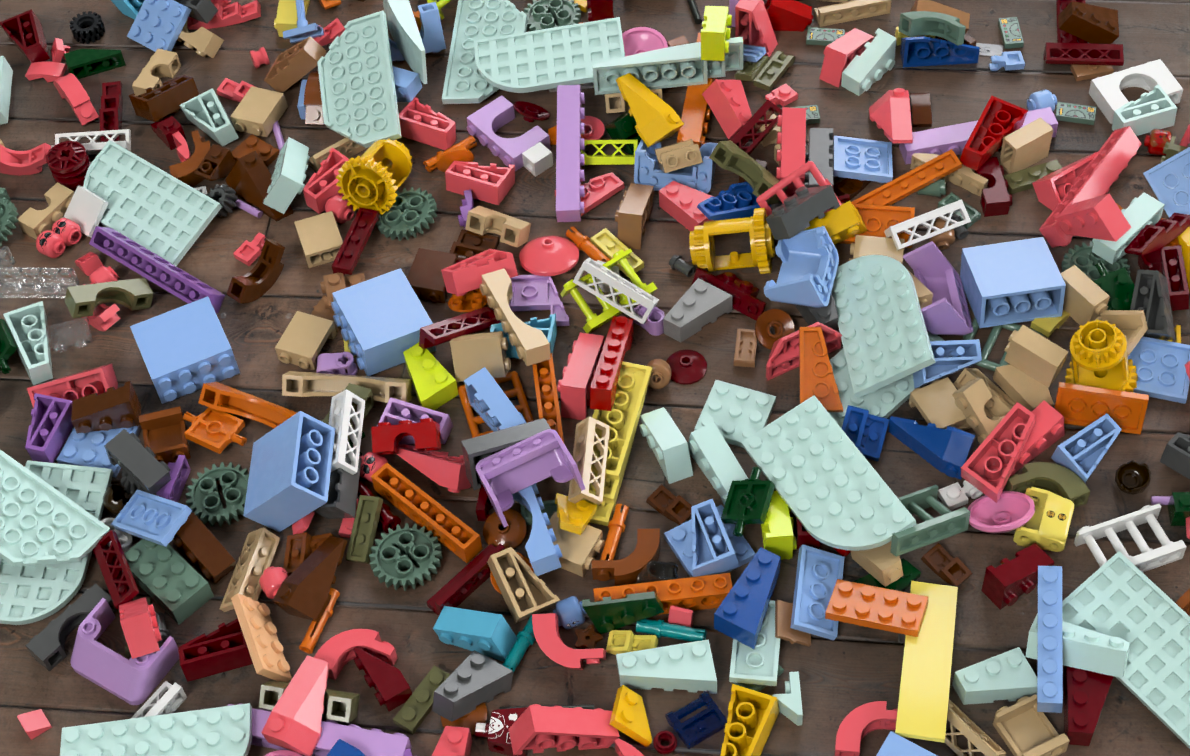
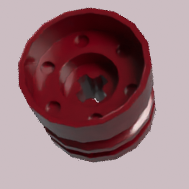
[46,141,91,192]

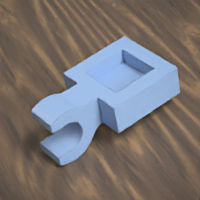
[989,51,1025,71]

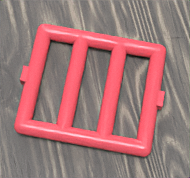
[756,161,842,217]

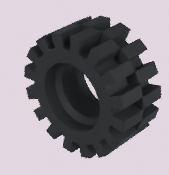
[70,11,105,44]

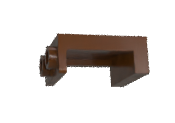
[407,248,458,303]

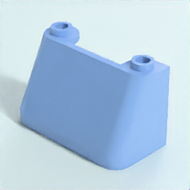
[634,139,718,194]
[764,226,839,308]

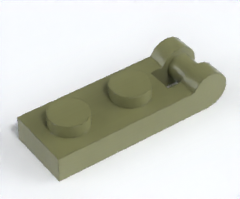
[753,50,795,92]

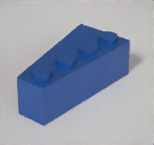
[714,547,781,649]

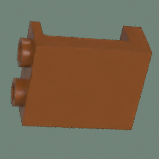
[138,406,191,464]

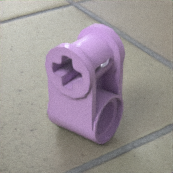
[629,304,665,336]
[316,352,358,375]

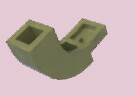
[1006,462,1090,508]

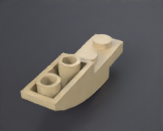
[910,153,988,197]

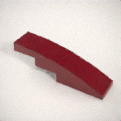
[99,81,123,142]
[1124,213,1190,256]

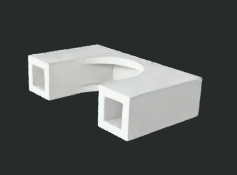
[1089,59,1183,124]

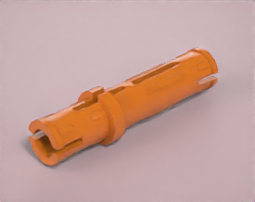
[423,135,477,172]
[566,226,610,262]
[600,504,629,560]
[299,588,340,654]

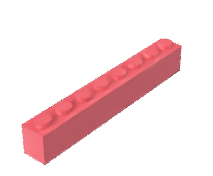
[1039,126,1142,248]

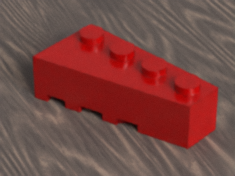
[960,95,1028,171]

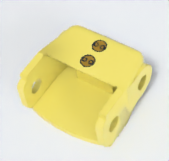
[1013,487,1075,552]

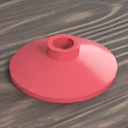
[581,116,605,145]

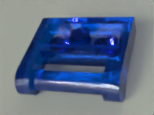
[665,691,727,749]

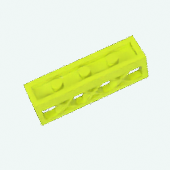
[581,139,638,165]

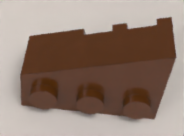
[1058,1,1119,44]
[129,75,199,122]
[71,381,141,433]
[173,512,236,584]

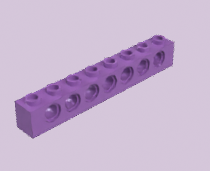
[89,226,225,313]

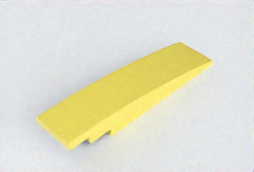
[582,361,652,526]
[895,581,958,743]

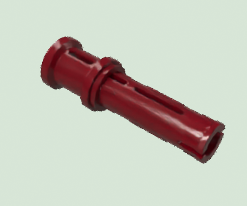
[357,479,401,533]

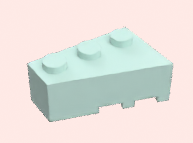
[1112,84,1177,136]
[179,88,239,147]
[639,407,693,484]
[952,647,1037,705]

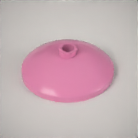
[622,27,668,57]
[967,491,1035,533]

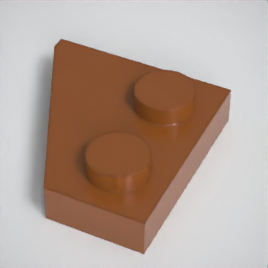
[231,134,279,166]

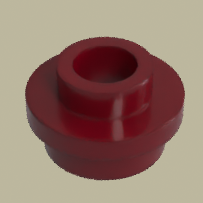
[653,731,677,755]

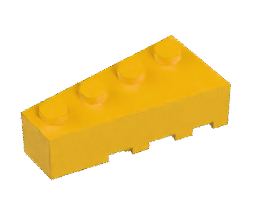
[803,201,867,245]
[720,684,779,756]

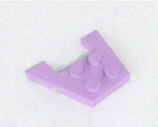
[490,275,570,329]

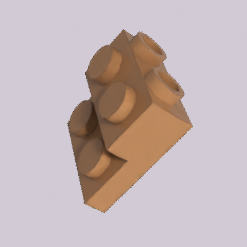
[320,273,366,314]

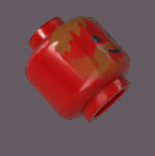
[1144,129,1172,156]

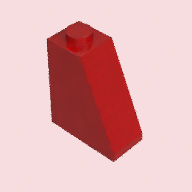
[764,0,813,32]

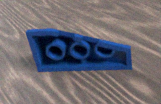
[900,36,980,67]
[888,416,975,480]

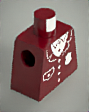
[475,707,528,756]

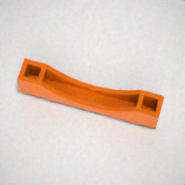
[198,382,298,428]

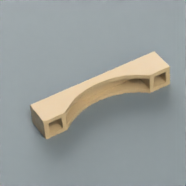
[480,269,551,366]
[282,371,412,403]

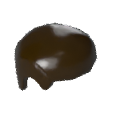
[1115,460,1151,495]
[103,484,130,515]

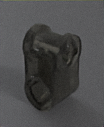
[636,561,679,583]

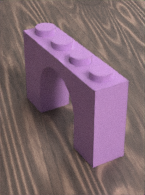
[466,95,551,171]

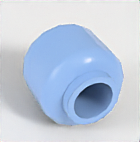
[1027,89,1057,112]

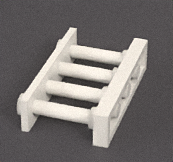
[1074,504,1187,573]

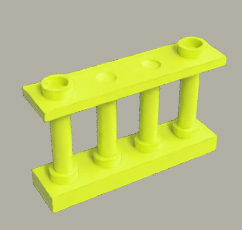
[560,248,658,334]

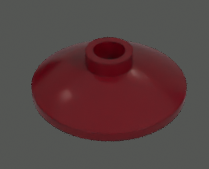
[513,101,550,122]
[666,350,707,385]

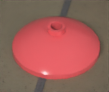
[519,235,579,276]

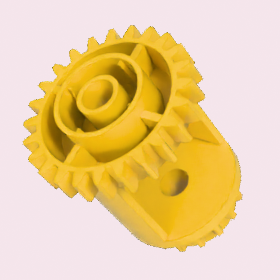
[336,138,412,215]
[689,208,775,274]
[1065,319,1138,393]

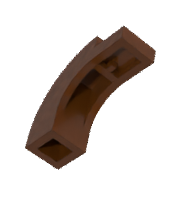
[226,239,285,304]

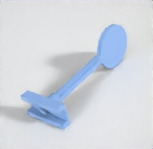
[283,0,324,44]

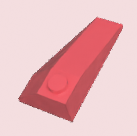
[1032,152,1097,211]
[397,444,471,493]

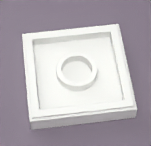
[63,185,108,237]

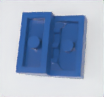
[842,405,889,461]

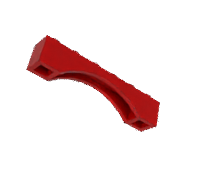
[590,316,634,411]

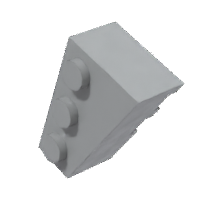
[663,278,732,343]

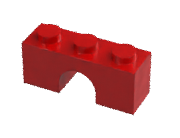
[371,418,441,455]

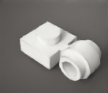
[938,480,983,510]

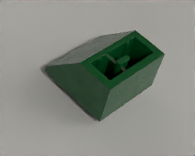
[605,110,641,155]

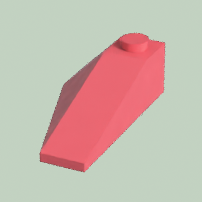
[869,88,913,143]
[27,363,118,408]
[261,655,329,756]

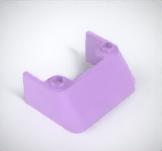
[903,241,973,335]
[476,429,585,527]
[70,598,179,705]

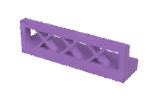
[156,455,191,502]

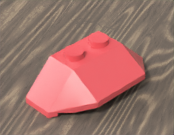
[766,322,842,380]

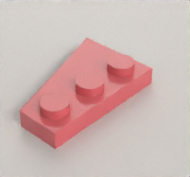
[554,172,625,216]

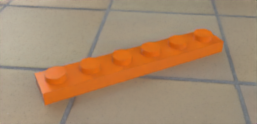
[851,149,962,206]

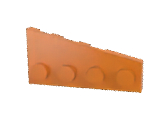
[799,327,843,412]

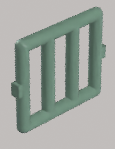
[963,317,1044,372]

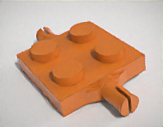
[183,407,247,454]

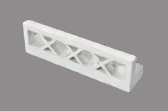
[51,129,131,155]
[884,199,971,251]
[573,258,659,324]
[328,389,365,475]
[131,681,187,719]

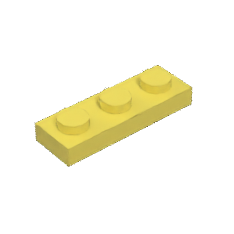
[590,228,644,277]

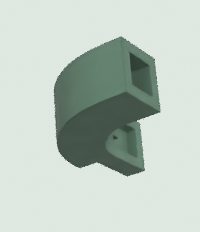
[899,11,966,45]

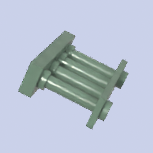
[890,485,971,557]

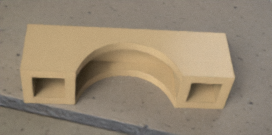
[177,19,224,58]

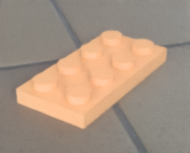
[231,593,292,683]

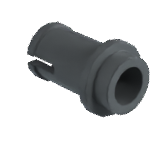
[951,214,969,240]
[669,255,696,277]
[156,612,169,643]

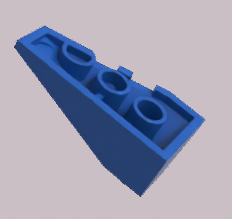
[697,182,771,221]

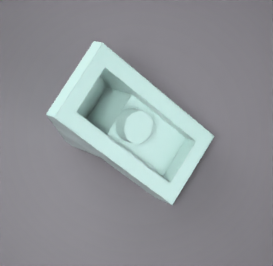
[772,671,803,726]

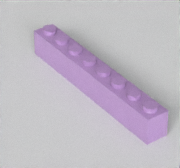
[556,85,585,222]
[899,107,1058,164]
[228,703,412,756]

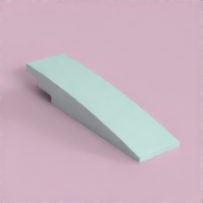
[383,0,428,84]
[592,37,743,95]

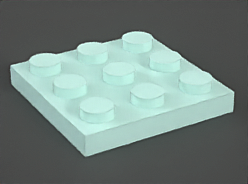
[694,380,776,447]

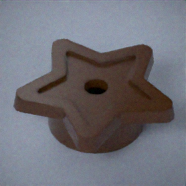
[575,624,603,649]

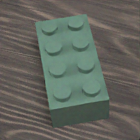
[124,539,214,625]

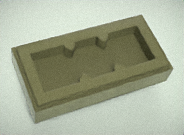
[735,56,769,82]

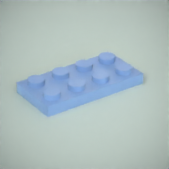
[111,489,192,547]
[790,544,845,641]

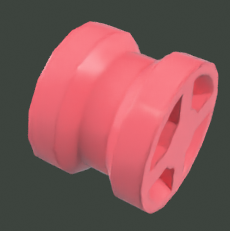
[250,47,270,69]

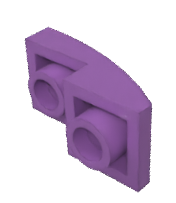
[457,189,474,229]

